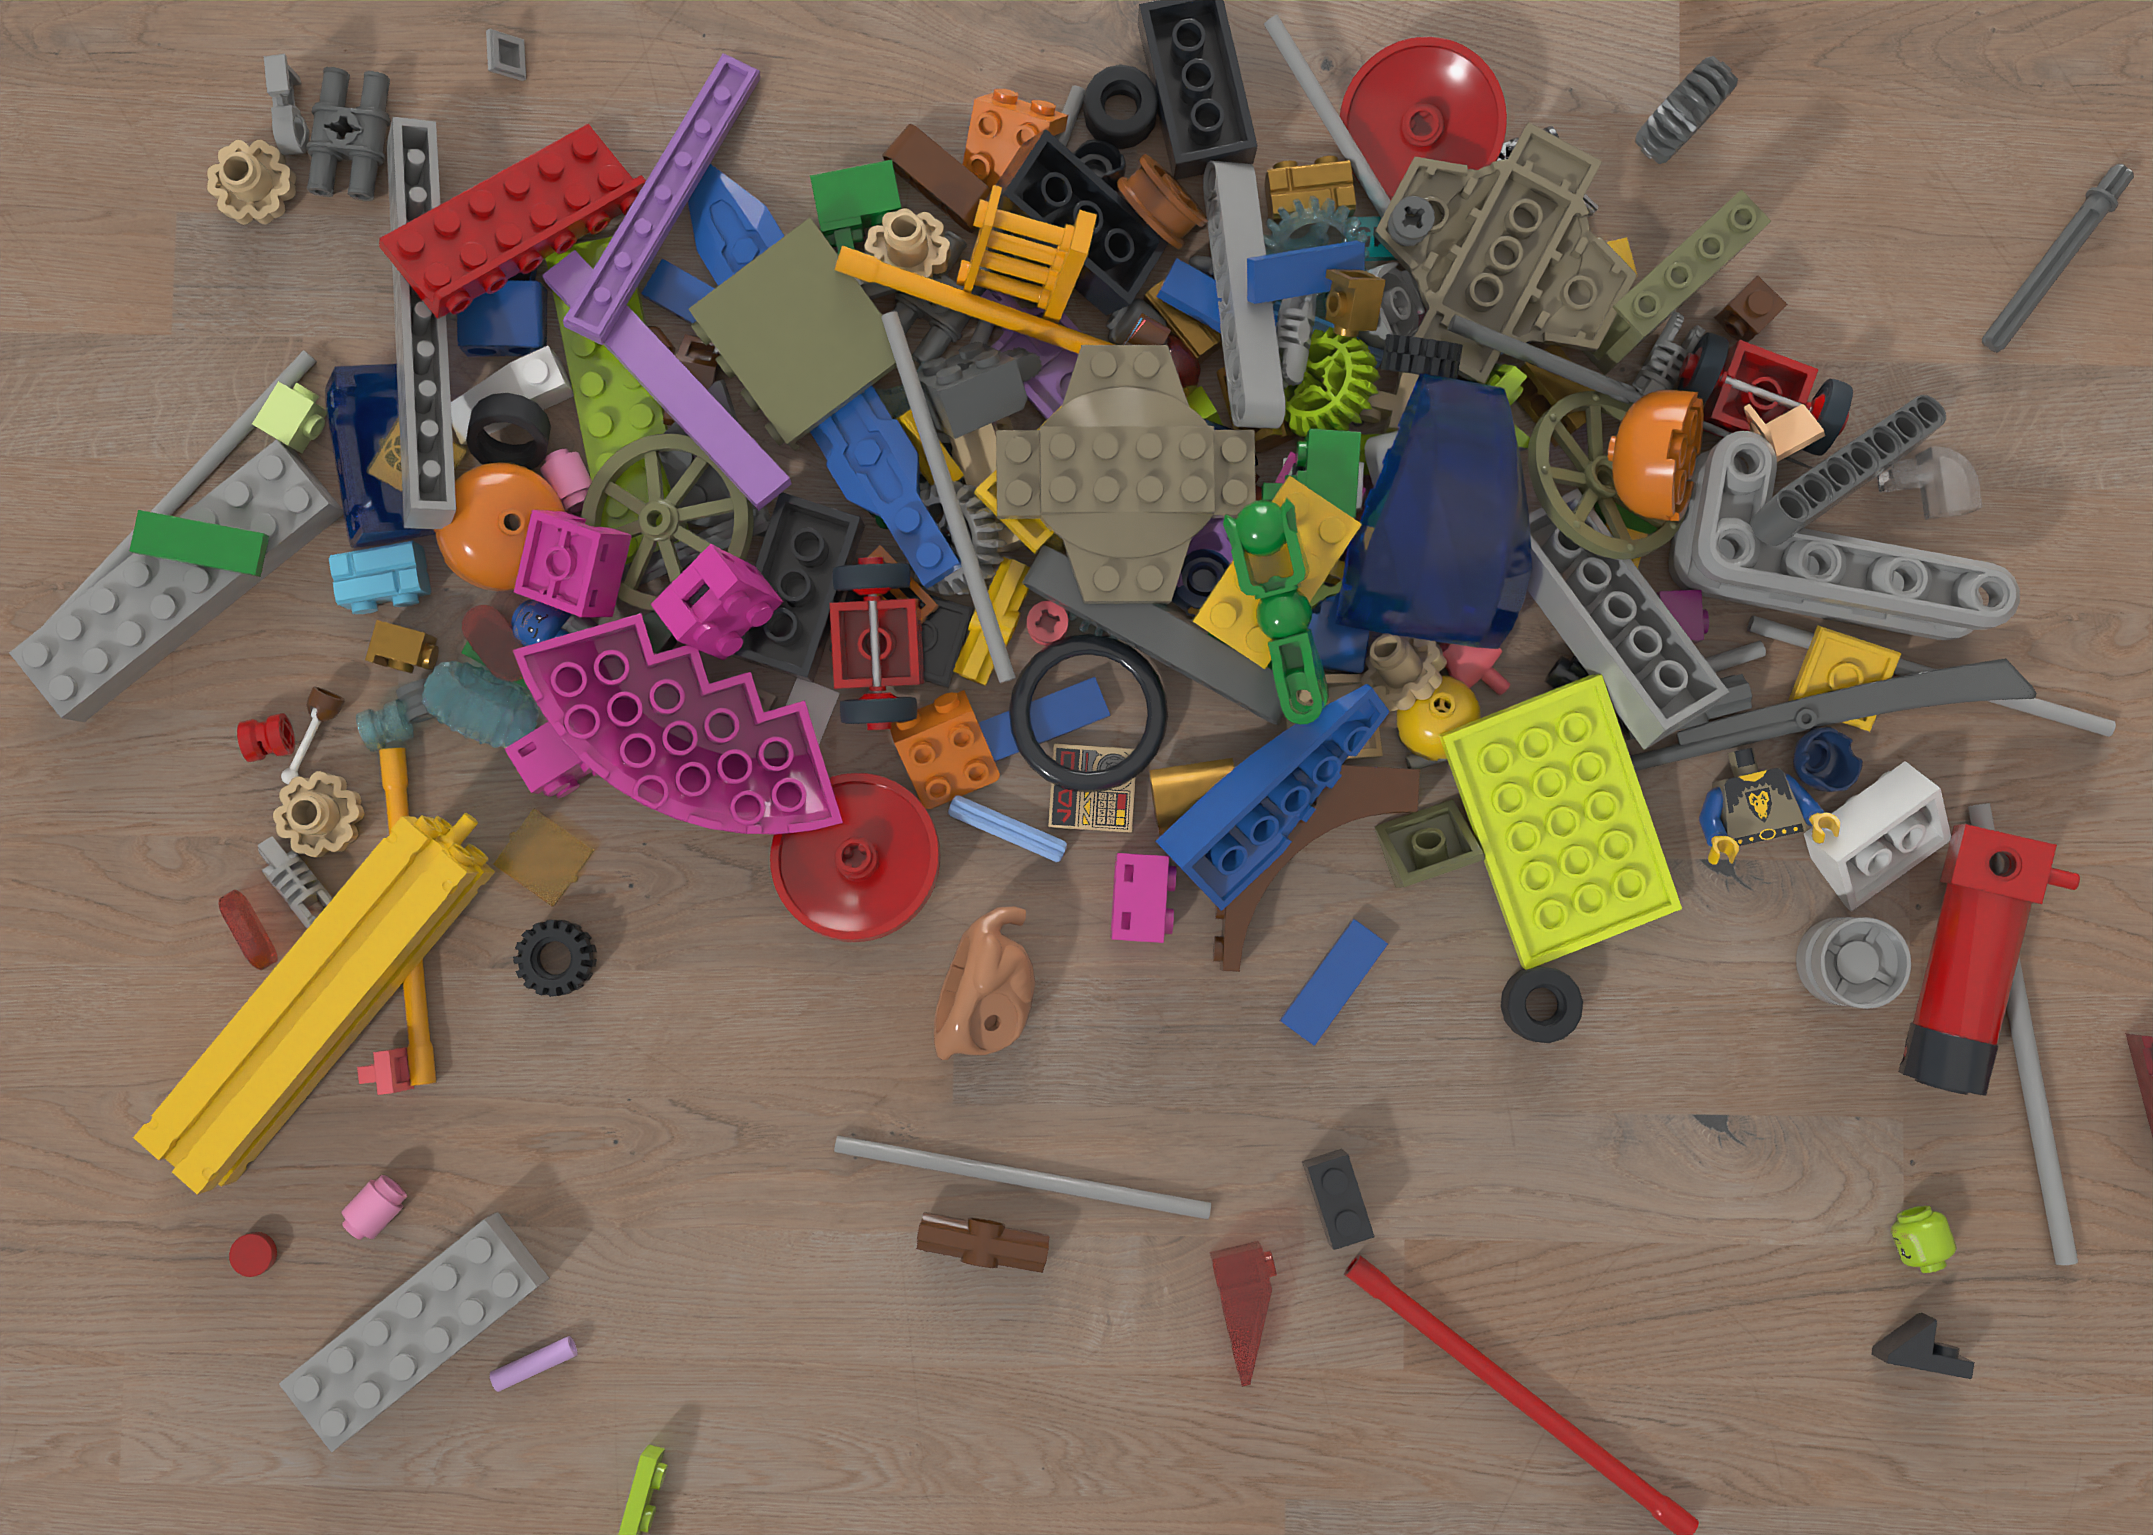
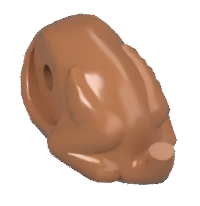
[934,906,1035,1060]

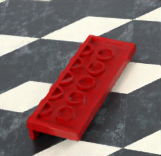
[379,124,646,319]

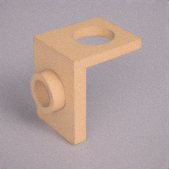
[1744,404,1825,462]

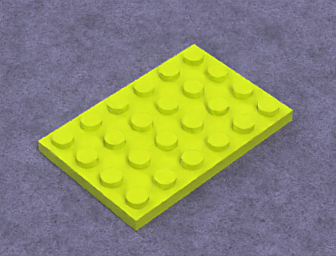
[1439,674,1682,970]

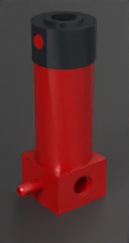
[1898,824,2080,1096]

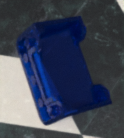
[325,363,436,548]

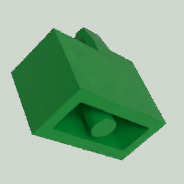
[810,160,902,255]
[1261,429,1361,519]

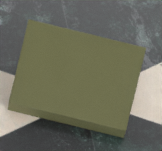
[1374,799,1485,888]

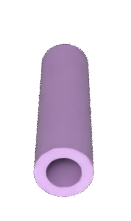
[490,1336,577,1392]

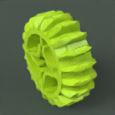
[1284,327,1381,438]

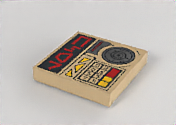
[1048,744,1135,833]

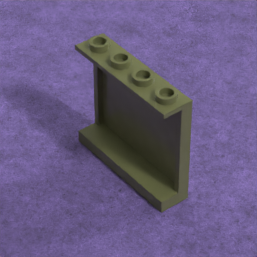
[1581,189,1771,375]
[688,217,915,451]

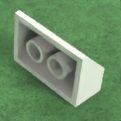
[1804,761,1951,912]

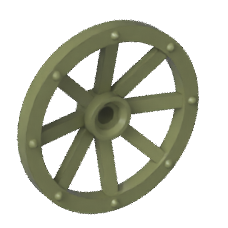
[1528,391,1686,560]
[581,434,754,612]

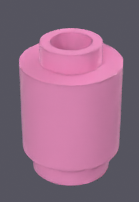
[540,449,592,514]
[341,1175,407,1240]

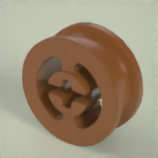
[1117,154,1208,249]

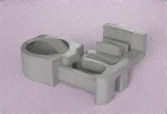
[264,54,309,156]

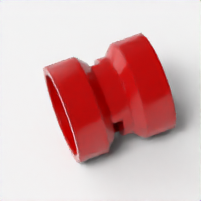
[237,713,295,762]

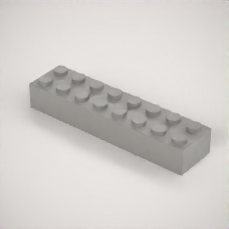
[9,439,345,722]

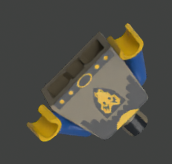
[1699,747,1840,864]

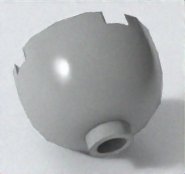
[1357,262,1425,350]

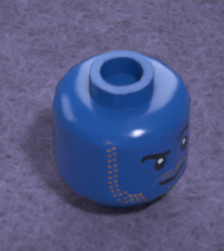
[511,600,571,647]

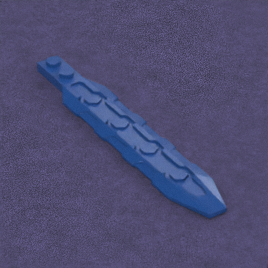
[688,164,962,589]

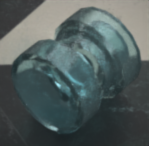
[356,699,414,752]

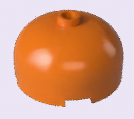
[1608,389,1704,522]
[434,462,565,591]

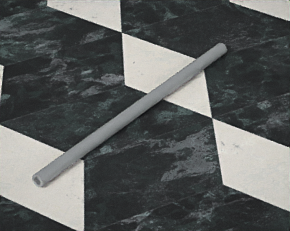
[1968,803,2078,1265]

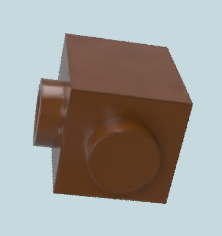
[1714,275,1788,342]

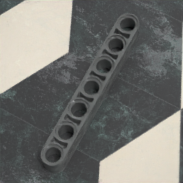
[1751,395,1946,546]
[1022,545,1284,725]

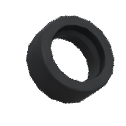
[466,393,551,470]

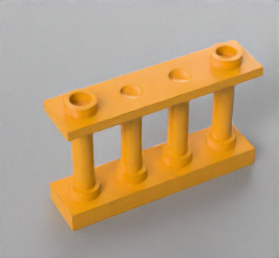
[956,185,1097,324]

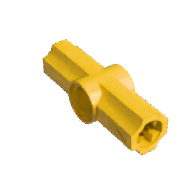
[953,557,1030,686]

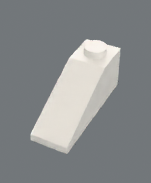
[451,346,574,446]

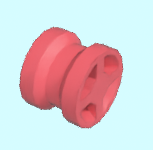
[1027,601,1068,646]

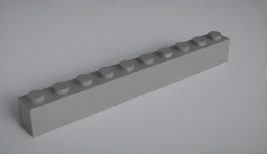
[387,117,456,529]

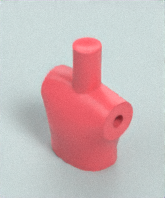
[1439,624,1510,695]

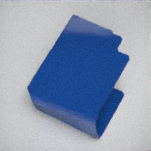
[457,281,548,357]
[1308,587,1376,674]

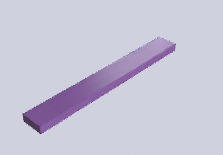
[563,53,760,345]
[542,250,792,510]

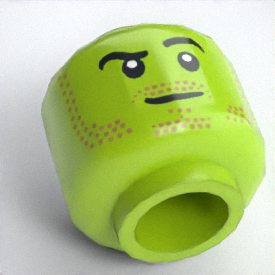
[1891,1206,1957,1273]

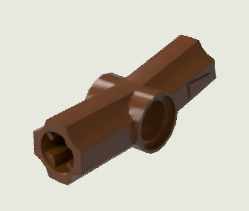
[916,1212,1049,1273]

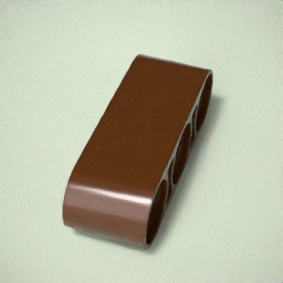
[882,124,992,233]

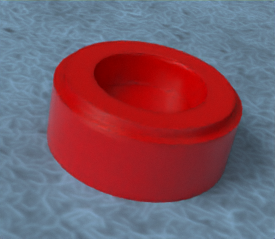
[229,1232,277,1277]

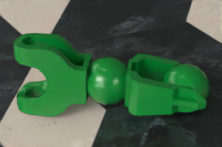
[1223,498,1329,725]

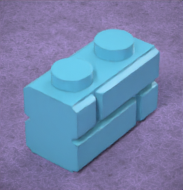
[329,541,431,614]

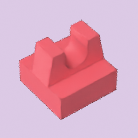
[357,1047,414,1095]

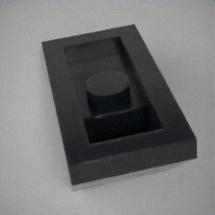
[1871,1313,1975,1379]

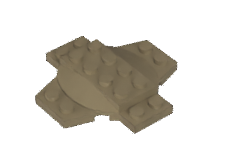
[1373,122,1637,387]
[996,345,1256,604]

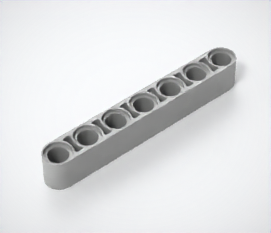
[1203,161,1286,428]

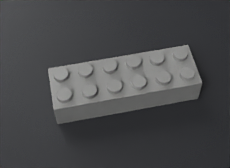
[1496,488,1729,750]
[279,1212,549,1452]

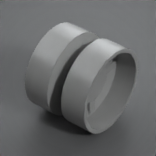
[1796,917,1911,1009]

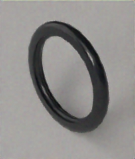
[1009,634,1168,793]

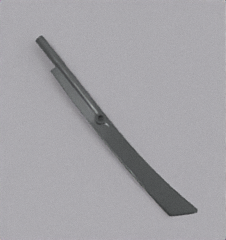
[1448,315,1813,469]
[1630,658,2037,771]

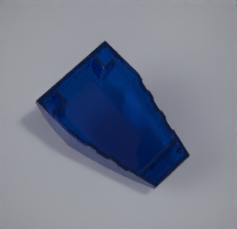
[1335,374,1532,649]

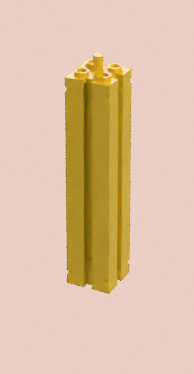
[133,813,495,1195]

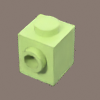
[252,381,328,453]

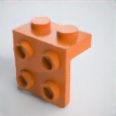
[962,88,1069,190]
[890,690,1000,809]

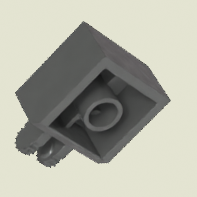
[917,342,1042,439]

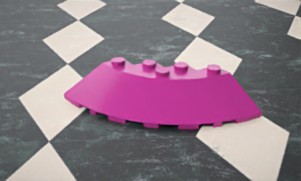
[513,613,843,834]

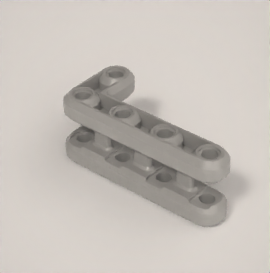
[1668,431,2020,640]

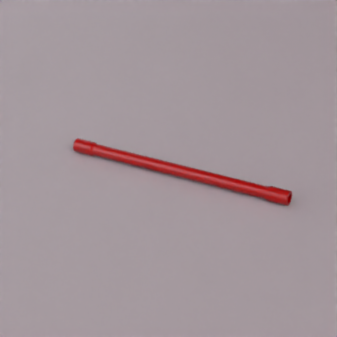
[1344,1255,1699,1535]

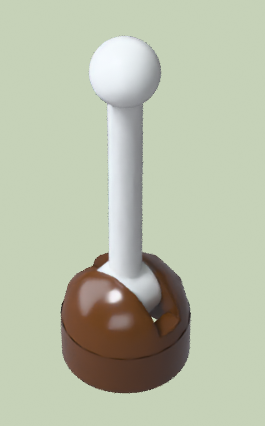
[281,686,345,785]

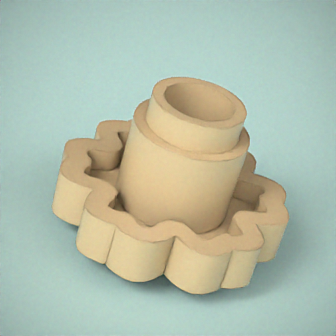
[207,140,296,225]
[864,208,951,287]
[1361,631,1447,711]
[273,771,364,857]

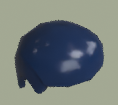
[1793,727,1863,792]

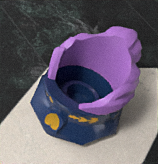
[1172,518,1233,617]

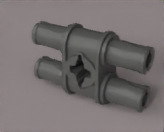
[306,67,391,201]
[891,231,994,365]

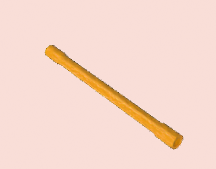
[834,246,1116,354]
[379,748,436,1086]

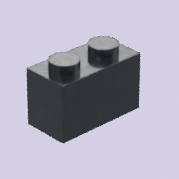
[1302,1149,1375,1250]

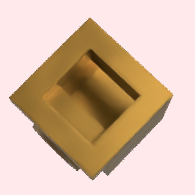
[1325,269,1386,337]
[365,620,439,674]

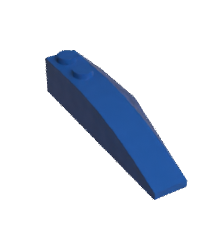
[1156,684,1390,911]

